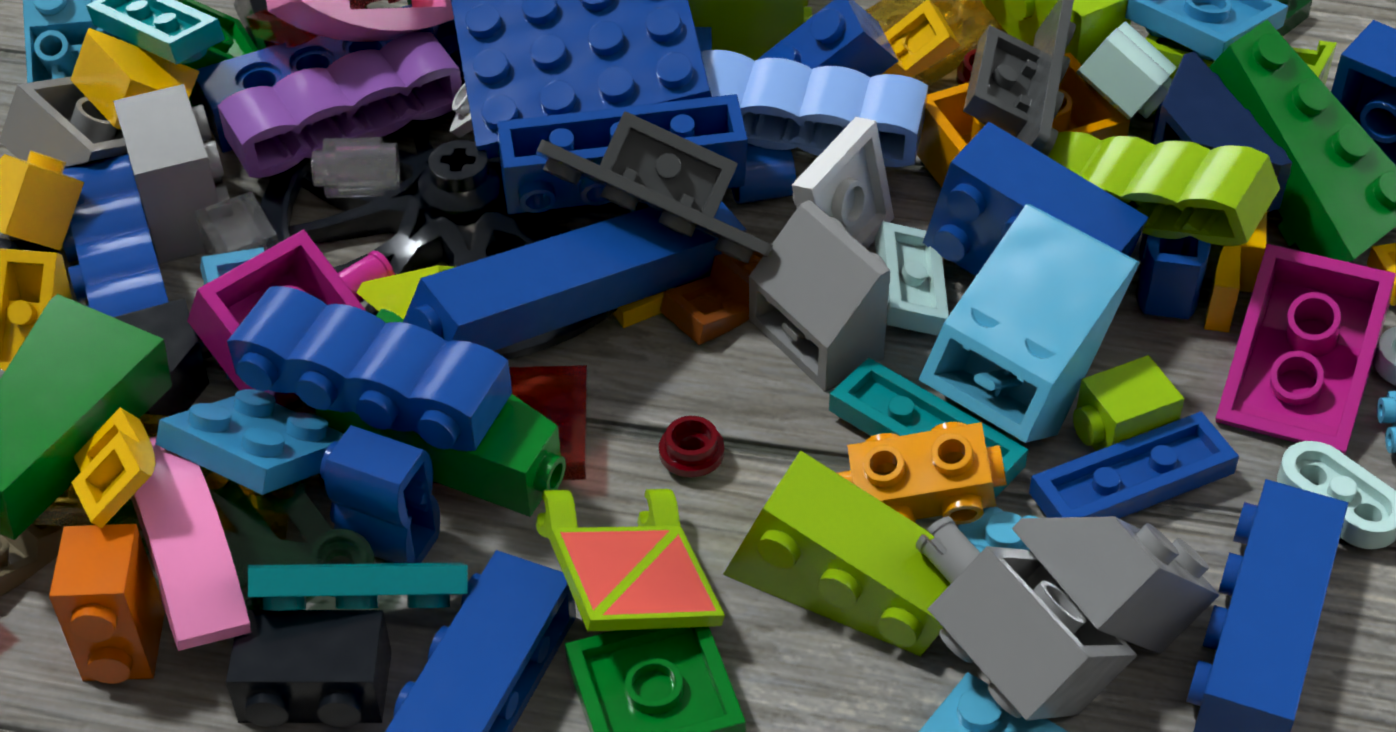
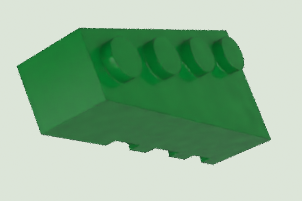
[1209,20,1396,263]

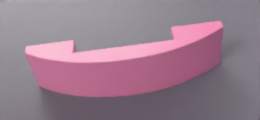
[266,0,454,42]
[128,436,251,651]

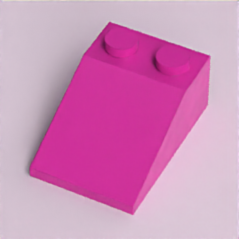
[1215,244,1396,455]

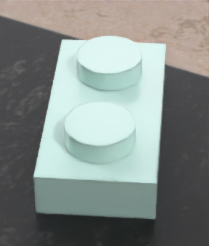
[875,221,949,336]

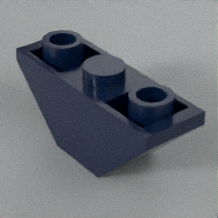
[1154,51,1292,212]

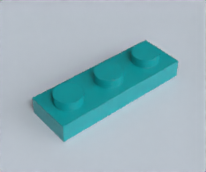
[86,0,225,65]
[829,357,1028,498]
[248,562,468,611]

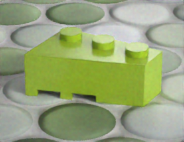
[723,450,950,657]

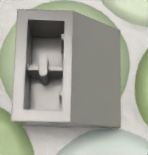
[749,199,890,392]

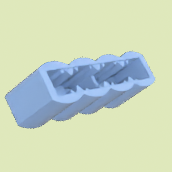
[701,50,928,167]

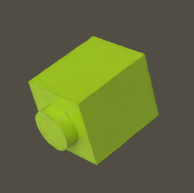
[1073,355,1185,451]

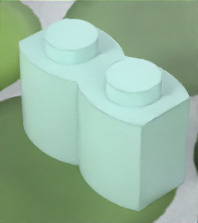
[1076,21,1177,120]

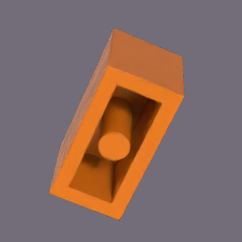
[49,524,165,684]

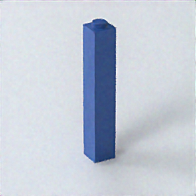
[403,201,747,351]

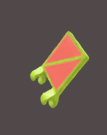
[535,489,725,632]

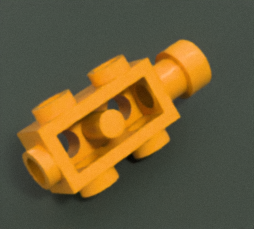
[837,422,1007,525]

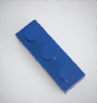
[1029,411,1239,519]

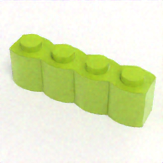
[1048,131,1280,246]

